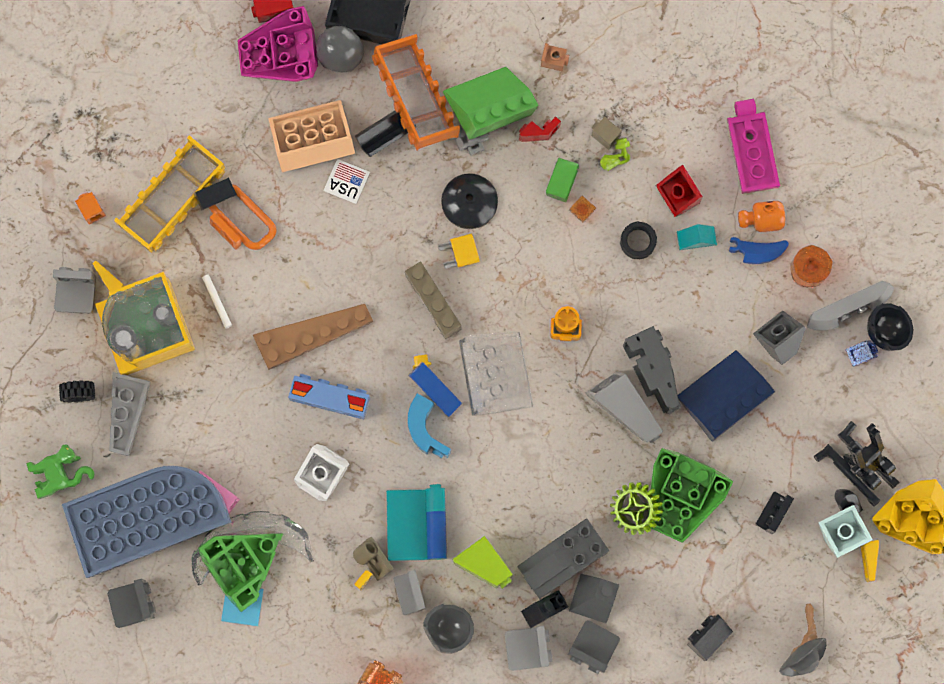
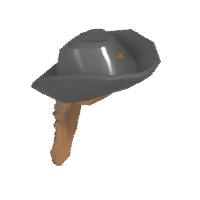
[779,603,827,677]

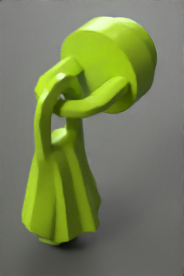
[600,137,630,171]

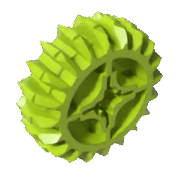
[610,482,663,535]

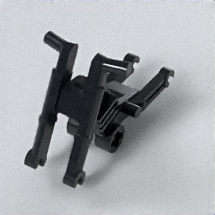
[814,421,900,507]

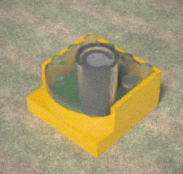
[95,272,195,375]

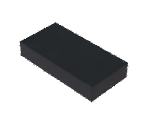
[194,178,237,210]

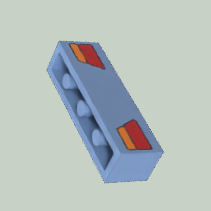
[288,374,370,420]

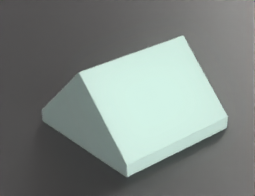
[818,505,873,558]

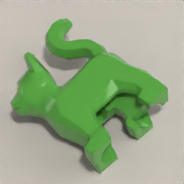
[26,444,95,499]

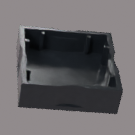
[325,0,411,44]

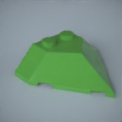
[198,533,283,612]

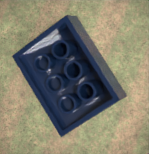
[677,350,775,442]

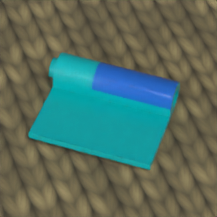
[386,484,447,561]

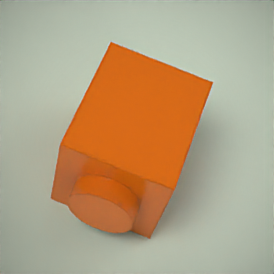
[75,192,106,225]

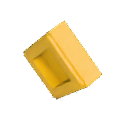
[354,570,374,590]

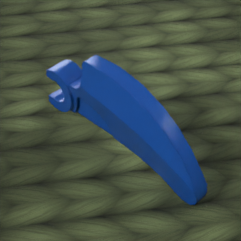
[729,237,789,264]

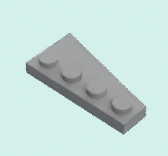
[109,372,151,456]

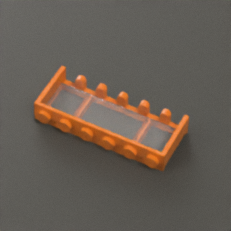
[372,34,460,151]

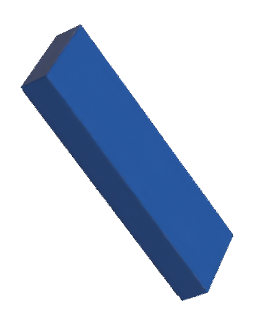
[408,362,462,417]

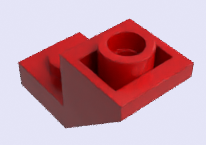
[519,116,561,142]

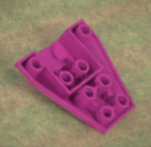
[237,6,318,82]

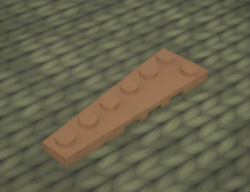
[253,304,373,370]

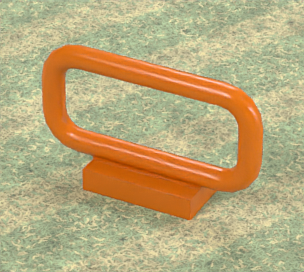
[209,184,277,250]

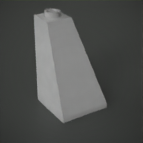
[586,371,663,443]

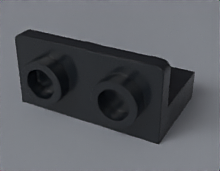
[755,492,794,534]

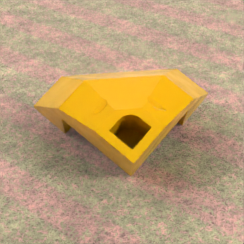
[872,479,944,554]

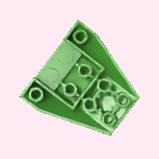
[648,448,733,543]

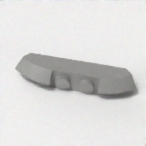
[807,281,894,330]

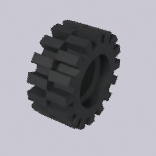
[59,380,95,403]

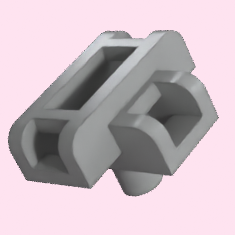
[454,125,489,156]

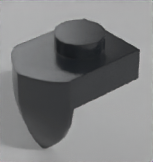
[834,489,863,513]

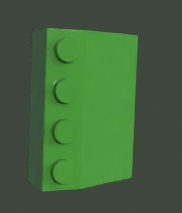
[443,67,539,140]

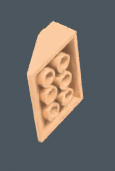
[268,100,355,172]

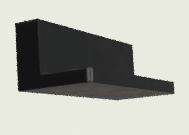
[355,111,417,157]

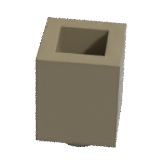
[591,117,622,150]

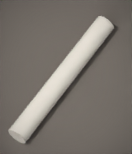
[202,274,232,329]

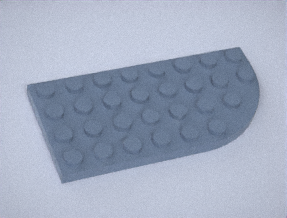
[62,466,232,578]

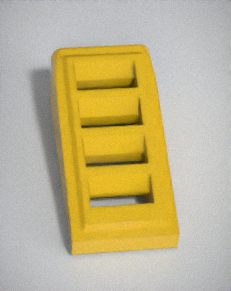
[92,261,124,292]
[860,540,879,582]

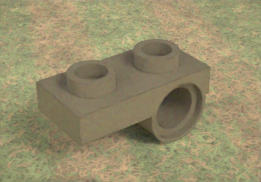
[353,537,394,581]

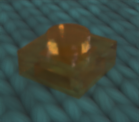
[569,195,596,223]

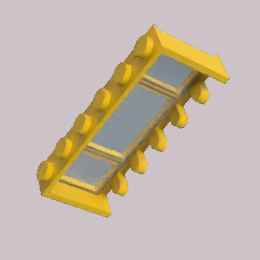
[114,135,225,253]

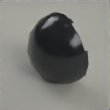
[867,303,914,351]

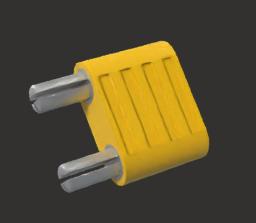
[438,233,480,269]

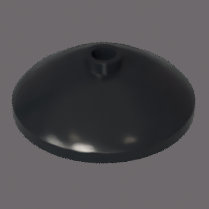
[441,174,498,229]

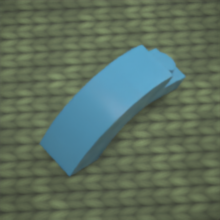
[408,393,451,458]

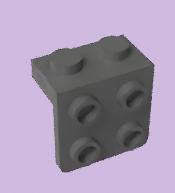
[107,579,156,628]
[568,620,620,674]

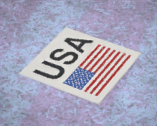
[323,159,370,204]

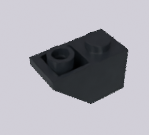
[521,590,569,629]

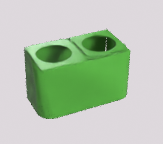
[546,158,579,203]

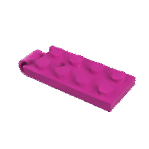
[727,99,780,194]

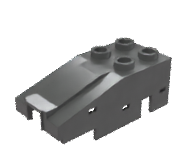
[623,326,681,414]
[517,518,609,599]

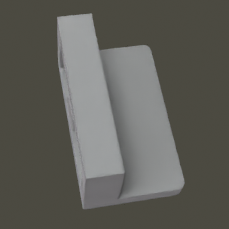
[393,570,426,615]

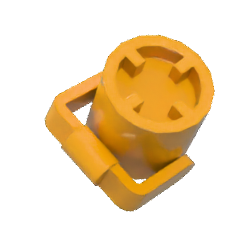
[550,306,582,341]

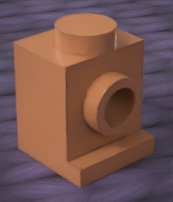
[541,43,570,71]

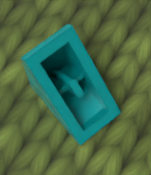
[676,224,717,251]

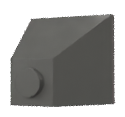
[753,311,806,365]
[569,574,619,623]

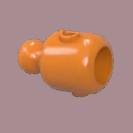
[738,201,785,232]

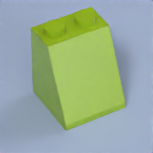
[452,536,513,589]

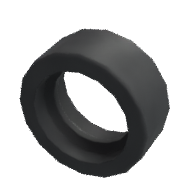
[620,221,657,260]

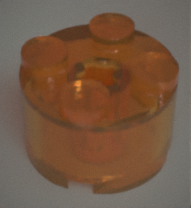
[790,245,832,288]
[357,660,404,684]

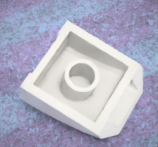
[294,444,350,501]

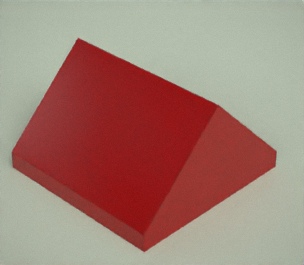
[655,165,703,217]

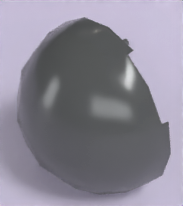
[316,26,364,72]
[423,604,474,654]

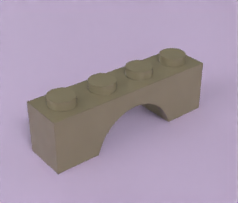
[405,261,462,339]

